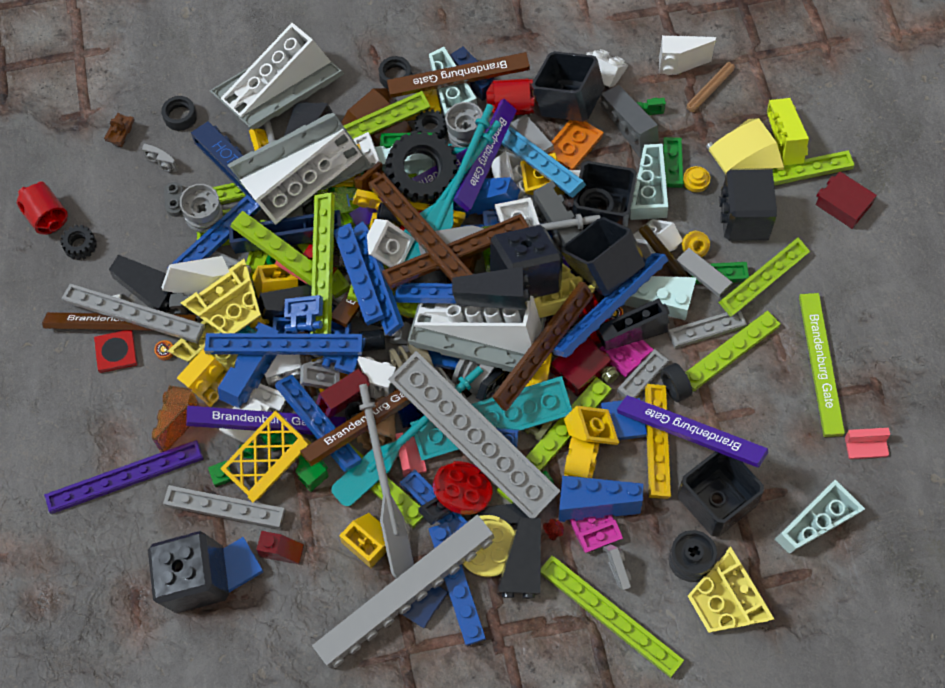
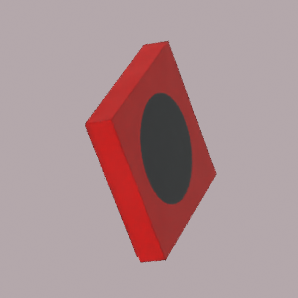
[94,330,137,373]

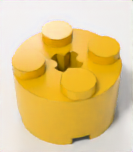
[564,437,600,478]

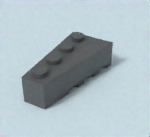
[600,85,659,159]
[533,180,583,248]

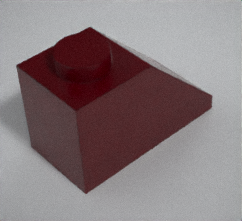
[256,531,304,565]

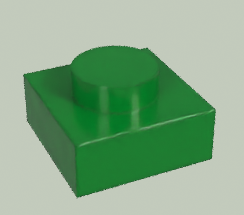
[208,460,232,487]

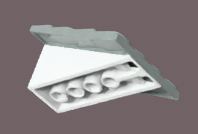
[210,23,344,130]
[228,113,373,225]
[408,296,546,372]

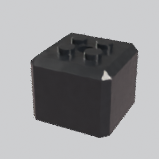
[531,51,605,122]
[573,161,637,230]
[719,168,777,241]
[561,217,646,296]
[490,225,563,298]
[678,451,764,537]
[148,531,229,614]

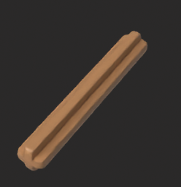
[686,62,735,112]

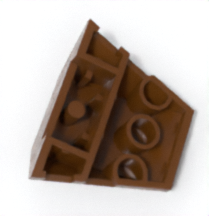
[341,88,412,147]

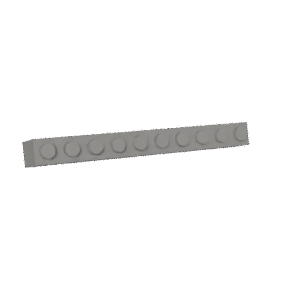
[312,514,494,668]

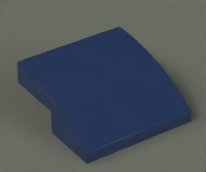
[402,586,448,629]

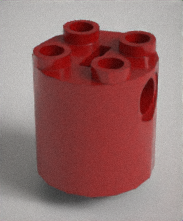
[486,78,534,115]
[16,181,68,235]

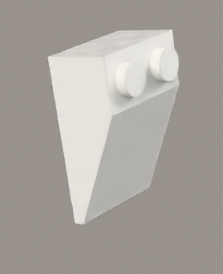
[659,35,716,75]
[162,256,230,296]

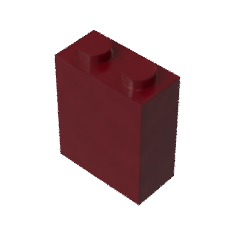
[816,172,877,229]
[550,338,611,397]
[316,369,370,419]

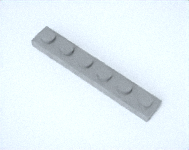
[163,485,285,529]

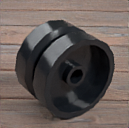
[668,530,717,582]

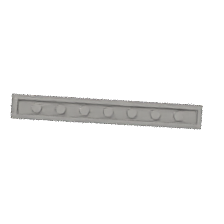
[61,284,206,344]

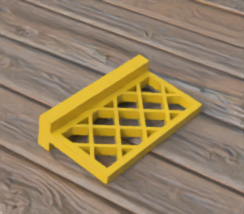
[220,411,311,503]

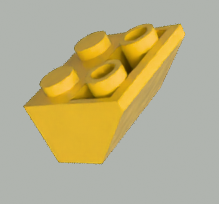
[252,264,298,298]
[177,349,228,407]
[339,513,387,568]

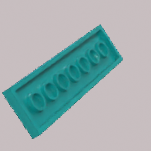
[410,376,572,460]

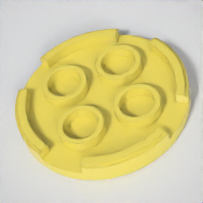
[462,515,514,577]

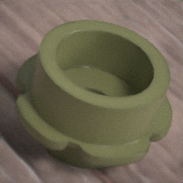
[601,366,619,384]

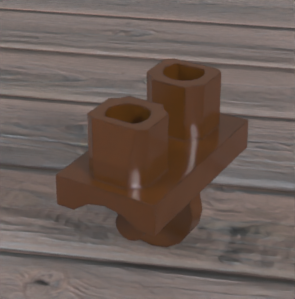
[104,113,135,147]
[353,162,386,192]

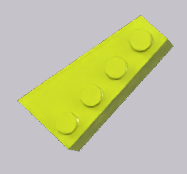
[767,98,809,165]

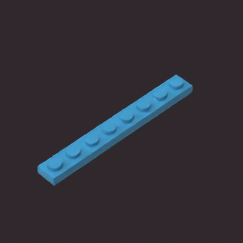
[485,126,586,198]

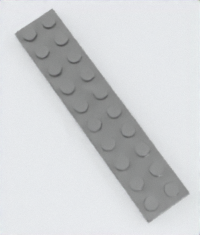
[388,351,560,518]

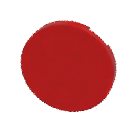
[433,461,493,515]

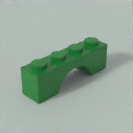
[259,433,329,492]

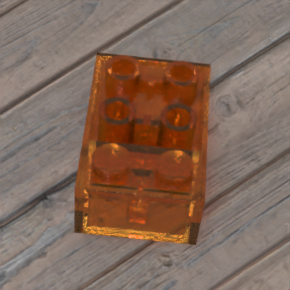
[152,385,199,453]

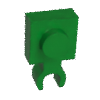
[636,98,666,115]

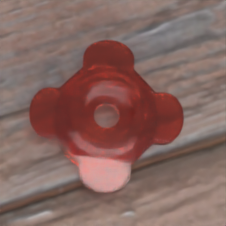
[543,518,564,540]

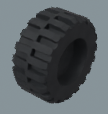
[384,130,458,204]

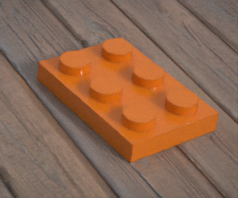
[547,120,604,170]

